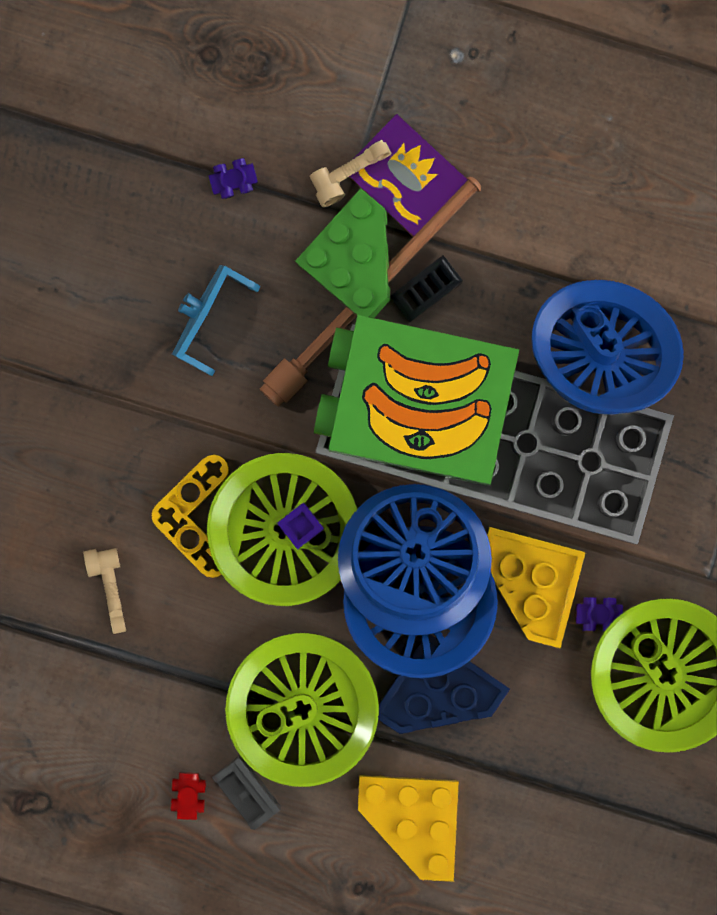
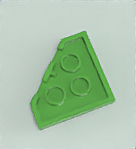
[295,188,390,318]

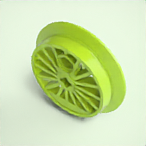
[207,453,357,606]
[591,599,717,752]
[225,633,379,787]

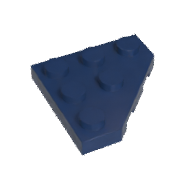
[378,634,510,734]

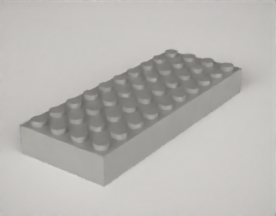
[315,324,674,544]

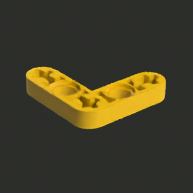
[151,455,229,578]

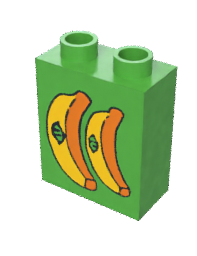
[313,315,519,486]

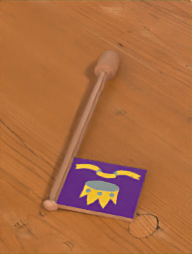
[259,114,481,407]

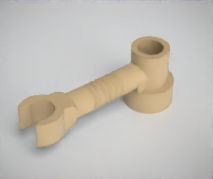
[310,140,392,208]
[83,548,126,634]

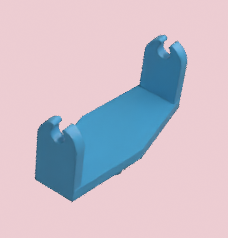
[172,265,261,376]

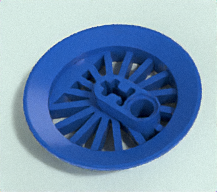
[531,280,684,415]
[338,484,492,636]
[343,526,498,679]

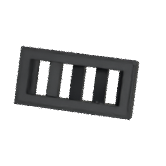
[390,255,463,323]

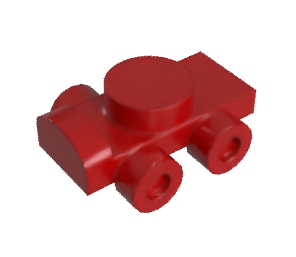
[171,772,206,820]

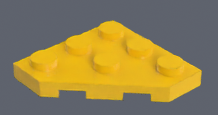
[487,527,586,648]
[358,775,459,882]

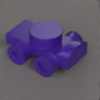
[208,158,258,199]
[575,597,623,631]

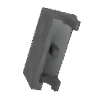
[212,755,281,830]

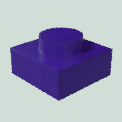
[277,502,324,549]

